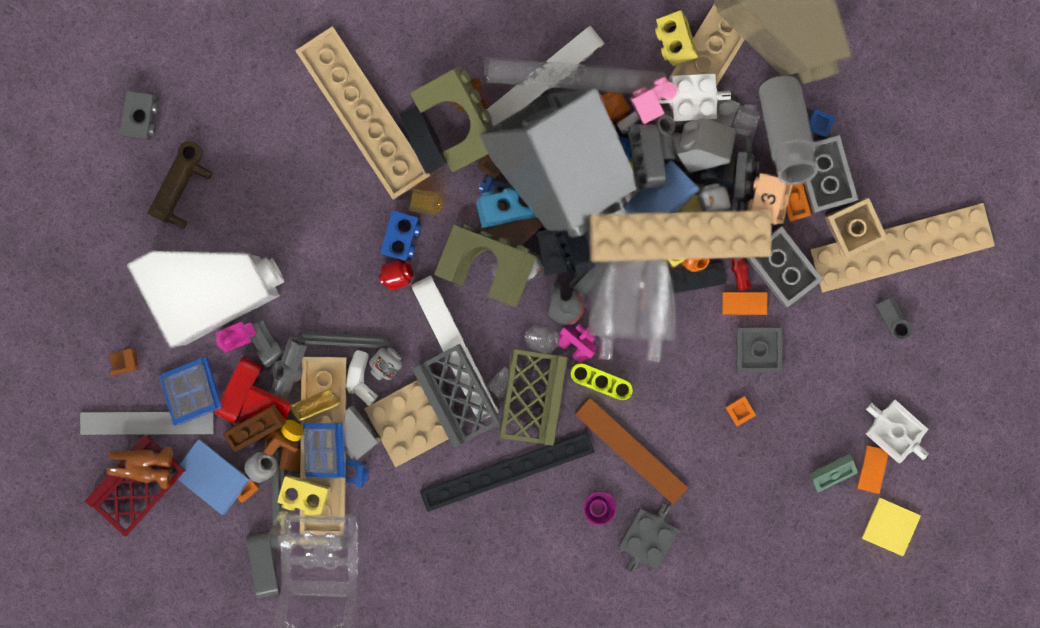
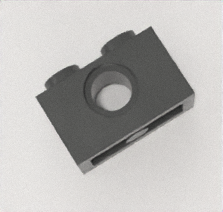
[120,91,159,141]

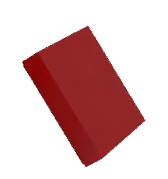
[238,385,293,435]

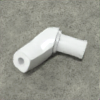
[346,350,378,406]

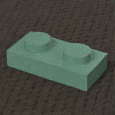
[810,454,858,493]

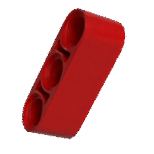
[215,357,263,424]

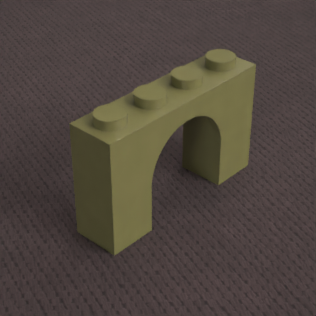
[410,65,493,172]
[434,224,536,307]

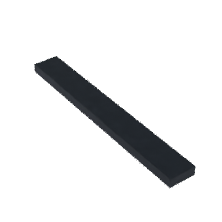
[420,432,595,512]

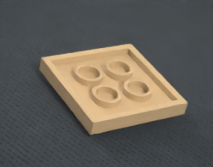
[364,380,449,467]

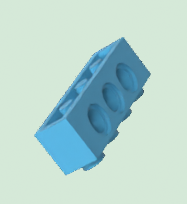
[476,187,537,228]

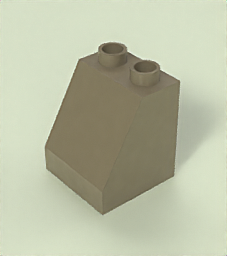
[714,0,852,84]

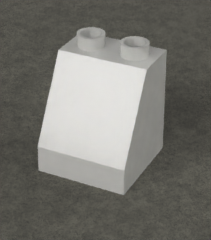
[128,252,285,347]

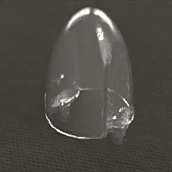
[587,259,676,362]

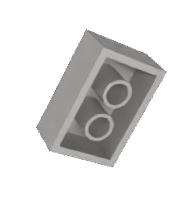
[804,135,858,213]
[746,227,823,307]

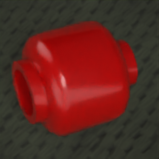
[379,259,413,291]

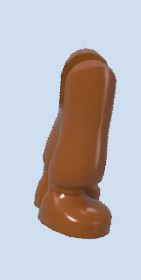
[106,447,173,489]

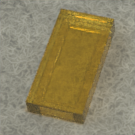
[290,388,340,421]

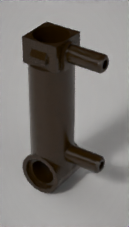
[147,141,213,229]

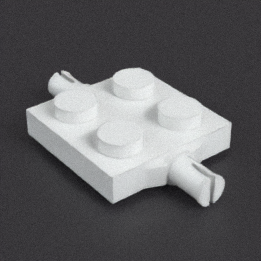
[659,74,731,121]
[865,400,929,463]

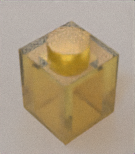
[409,189,444,216]

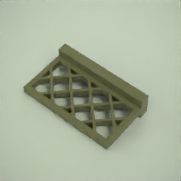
[498,349,567,446]

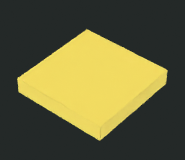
[861,497,921,556]

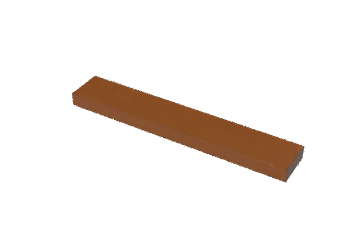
[575,398,688,504]

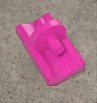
[215,321,256,353]
[556,324,598,363]

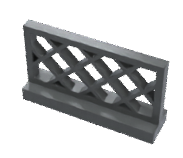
[412,344,502,448]

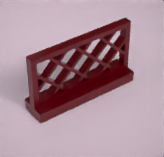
[84,435,186,537]

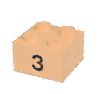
[748,173,793,224]

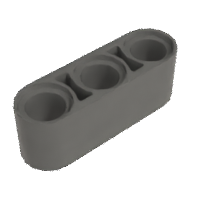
[629,123,666,189]
[247,531,280,598]

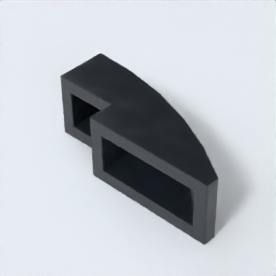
[400,105,448,174]

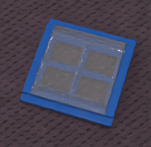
[159,357,222,426]
[303,423,346,478]

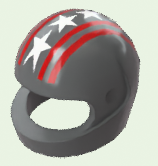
[548,283,585,325]

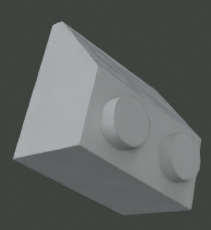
[677,118,736,173]
[344,406,381,460]

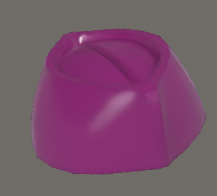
[583,492,617,525]

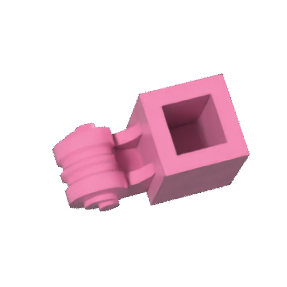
[629,76,677,124]

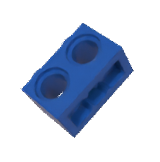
[380,210,422,261]

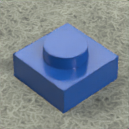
[809,109,835,138]

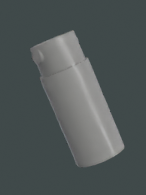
[759,76,817,184]

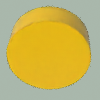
[280,420,304,441]

